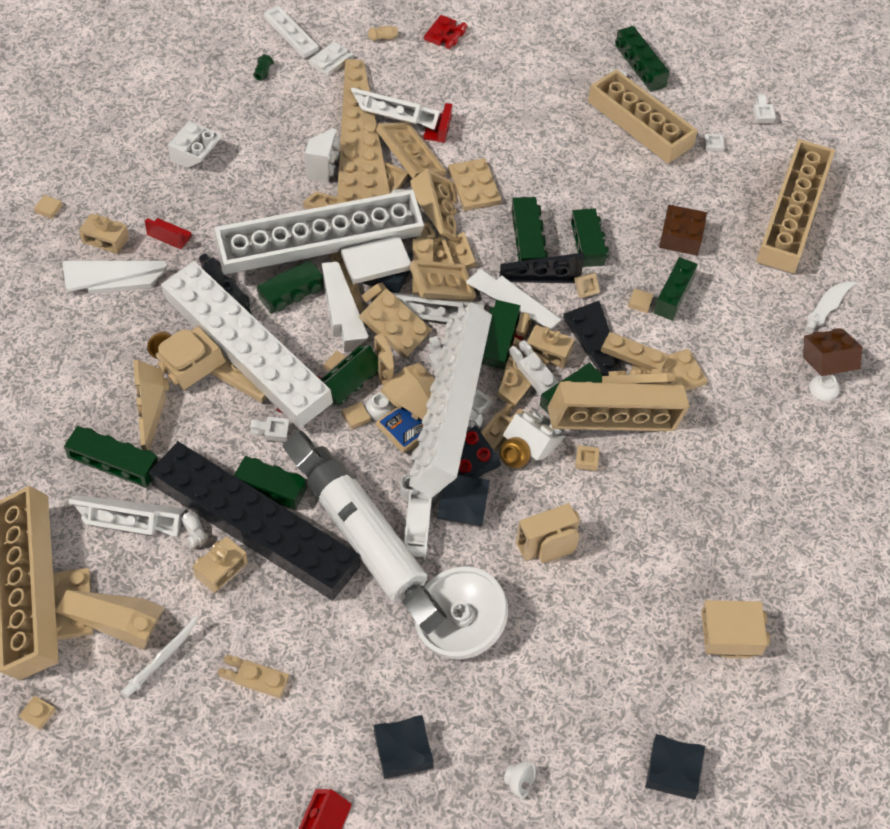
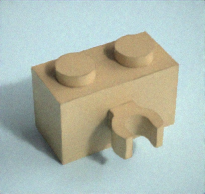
[79,213,129,254]
[527,325,574,369]
[193,536,248,593]

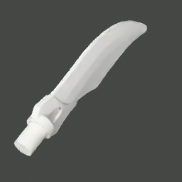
[805,282,857,333]
[120,616,198,698]

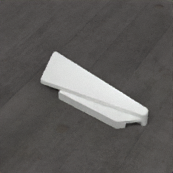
[351,88,442,130]
[63,261,168,294]
[322,262,368,353]
[466,269,561,329]
[391,292,486,322]
[69,495,186,537]

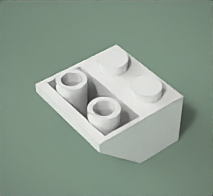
[168,121,222,168]
[305,129,340,183]
[503,411,566,460]

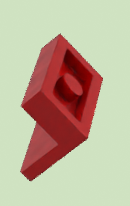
[423,103,453,143]
[144,218,192,250]
[298,789,352,829]

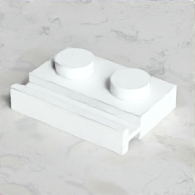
[309,41,354,77]

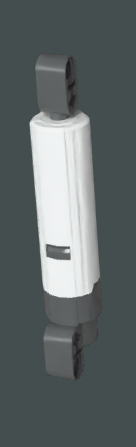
[282,430,447,634]

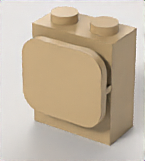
[156,326,226,391]
[516,503,580,563]
[701,600,770,658]

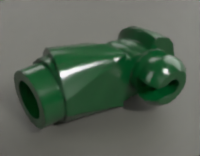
[253,54,274,81]

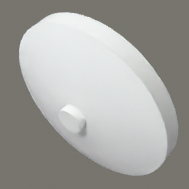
[414,567,508,660]

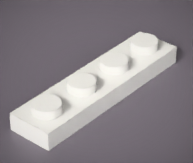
[264,6,319,59]

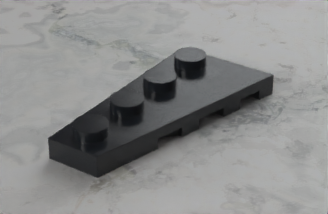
[499,252,584,284]
[563,301,622,376]

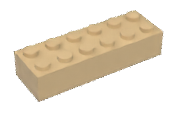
[588,69,698,164]
[548,381,690,431]

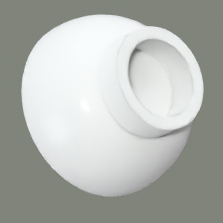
[809,374,840,401]
[365,393,396,421]
[504,762,536,799]

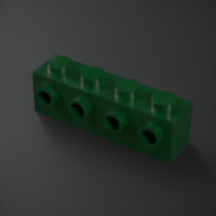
[615,26,669,92]
[511,197,548,261]
[64,426,158,488]

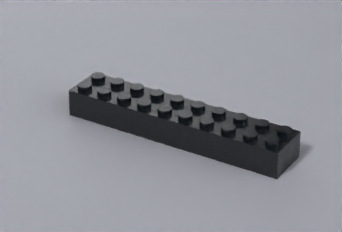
[149,441,360,601]

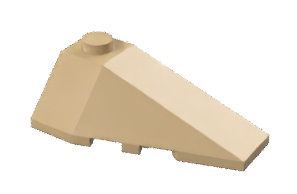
[410,169,457,240]
[133,360,170,451]
[381,363,435,420]
[55,590,165,649]

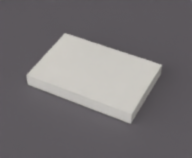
[341,235,411,284]

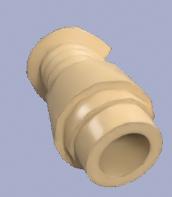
[368,25,398,41]

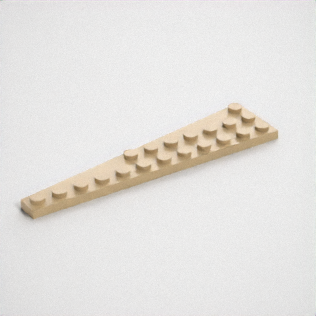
[337,59,390,204]

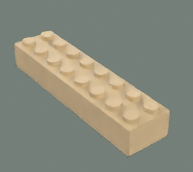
[756,139,835,274]
[0,486,59,680]

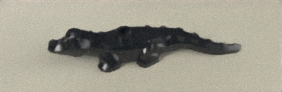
[199,254,252,315]

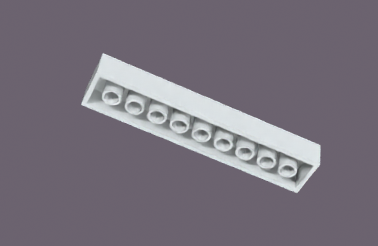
[214,190,424,275]
[161,261,333,429]
[409,302,492,498]

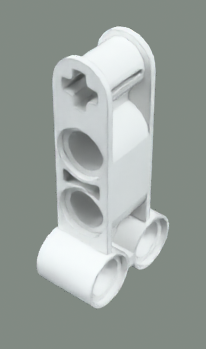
[400,474,442,560]

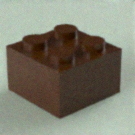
[659,204,707,256]
[803,328,862,376]

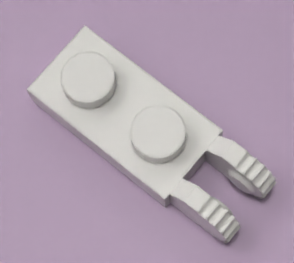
[509,340,559,396]

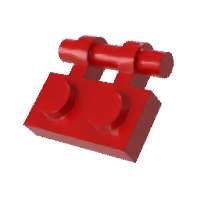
[424,15,467,49]

